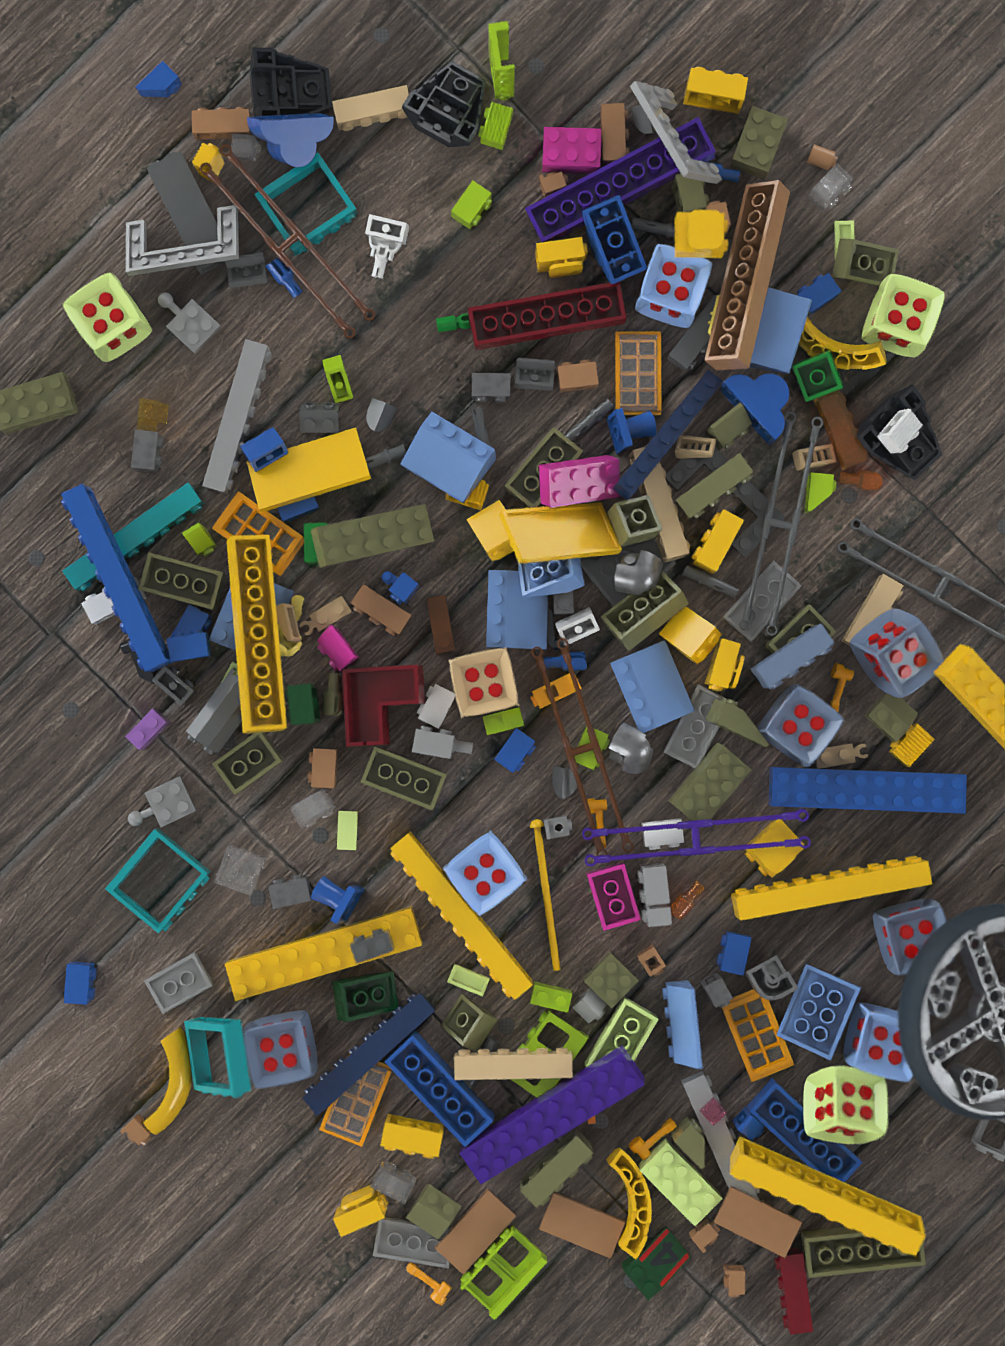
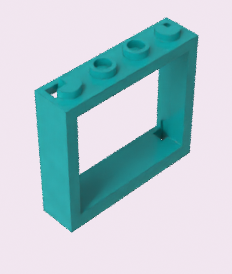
[254,152,358,256]
[105,828,211,933]
[184,1017,251,1098]

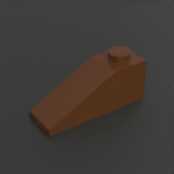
[427,595,456,655]

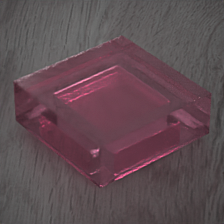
[699,1097,728,1126]

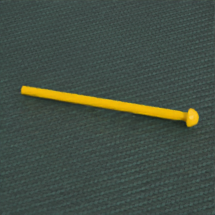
[530,819,561,971]

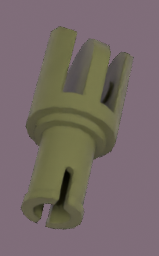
[322,673,343,716]

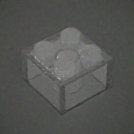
[214,844,267,896]

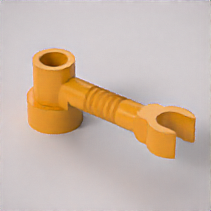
[829,663,854,712]
[587,798,607,848]
[628,1117,677,1160]
[406,1262,452,1306]

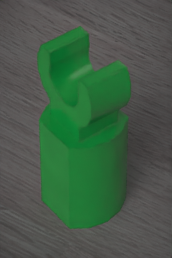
[436,313,470,333]

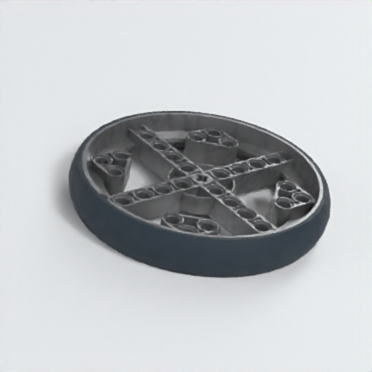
[898,903,1005,1120]

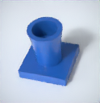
[606,408,657,455]
[311,876,365,924]

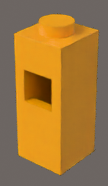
[530,673,582,709]

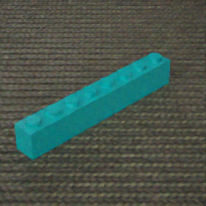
[62,483,205,591]

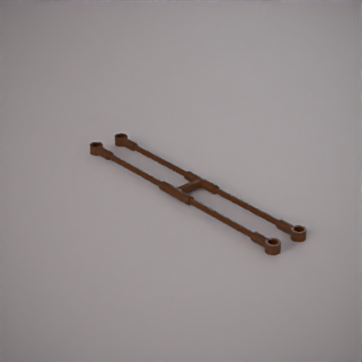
[200,144,375,339]
[531,638,634,856]

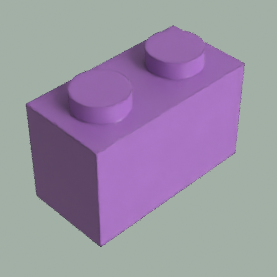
[125,709,170,750]

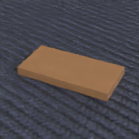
[714,1186,802,1258]
[435,1188,516,1274]
[539,1192,625,1259]

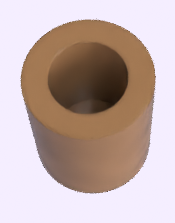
[807,144,838,170]

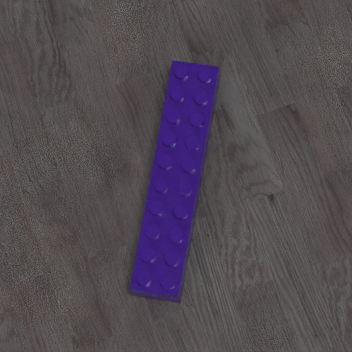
[525,117,716,243]
[459,1045,644,1184]

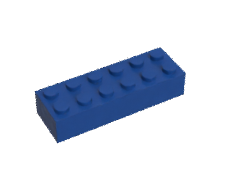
[385,1030,495,1147]
[746,1078,862,1182]

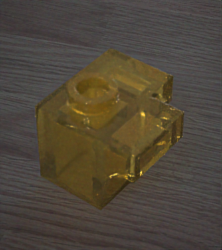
[137,398,169,432]

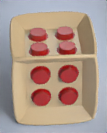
[448,647,520,718]

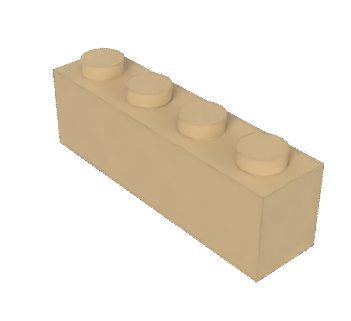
[332,85,409,131]
[842,574,904,647]

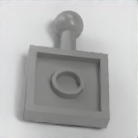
[158,292,221,354]
[128,776,197,827]

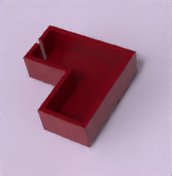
[342,665,425,746]

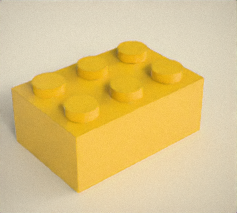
[683,67,748,114]
[691,509,744,575]
[380,1114,444,1159]

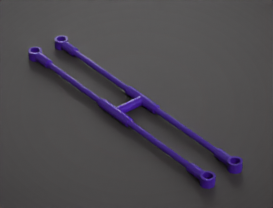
[582,809,811,867]

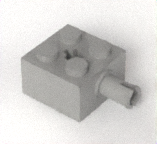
[412,726,473,759]

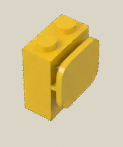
[675,210,728,258]
[535,237,588,278]
[467,500,514,561]
[659,607,722,664]
[705,638,745,692]
[744,819,804,878]
[333,1185,388,1237]

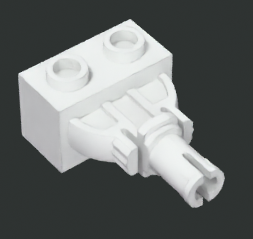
[365,214,409,279]

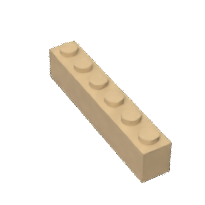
[628,447,690,563]
[454,1047,572,1080]

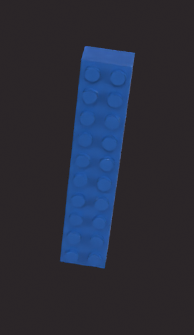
[61,484,173,672]
[768,767,967,813]

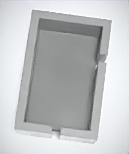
[637,863,672,927]

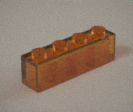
[814,390,868,471]

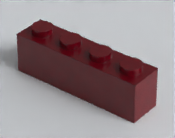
[775,1248,813,1335]

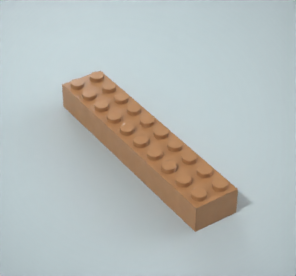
[705,180,790,370]

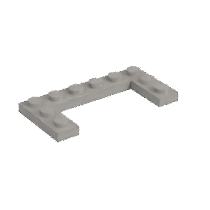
[630,81,722,184]
[126,205,239,276]

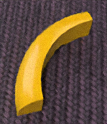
[799,316,886,370]
[143,1027,192,1135]
[606,1148,652,1259]

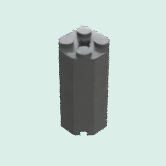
[186,668,242,755]

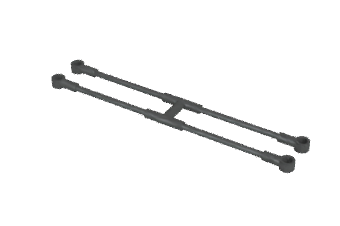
[739,412,823,636]
[837,518,1005,641]

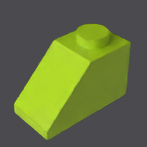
[322,355,353,403]
[804,472,836,513]
[182,523,217,557]
[483,707,524,735]

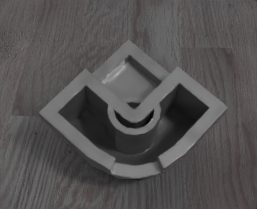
[615,550,663,595]
[609,722,653,774]
[745,955,798,1000]

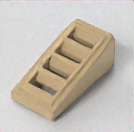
[675,435,717,459]
[792,444,837,471]
[276,603,301,643]

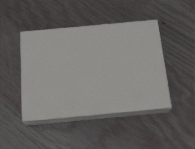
[144,951,214,1014]

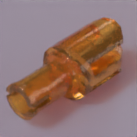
[839,470,883,491]
[669,881,705,919]

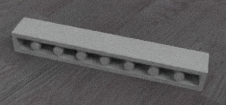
[202,339,272,495]
[681,1071,764,1202]

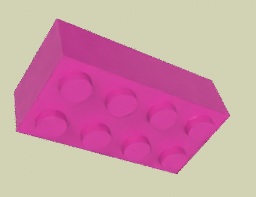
[539,455,620,508]

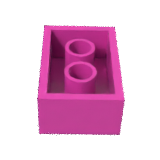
[542,127,601,174]
[586,862,641,931]

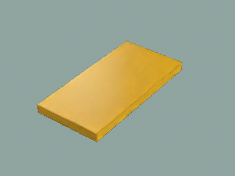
[246,427,371,513]
[499,502,622,564]

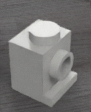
[543,815,573,840]

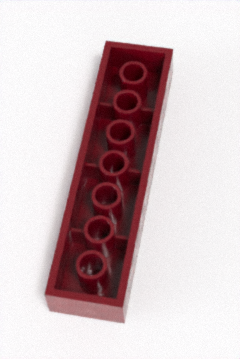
[468,281,626,350]

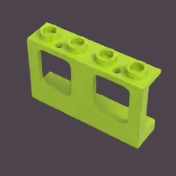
[488,21,515,100]
[511,1009,588,1098]
[460,1225,547,1320]

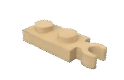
[300,596,352,636]
[815,743,868,769]

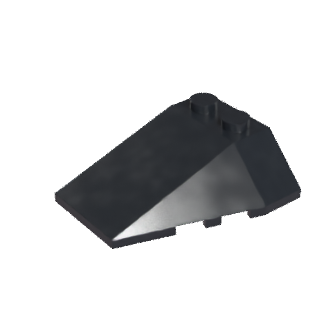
[249,47,332,117]
[402,61,486,147]
[856,385,942,481]

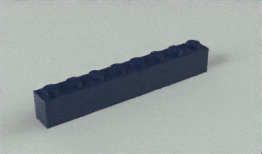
[613,369,723,500]
[302,993,436,1116]

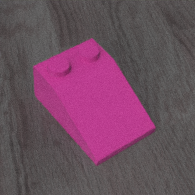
[317,625,360,672]

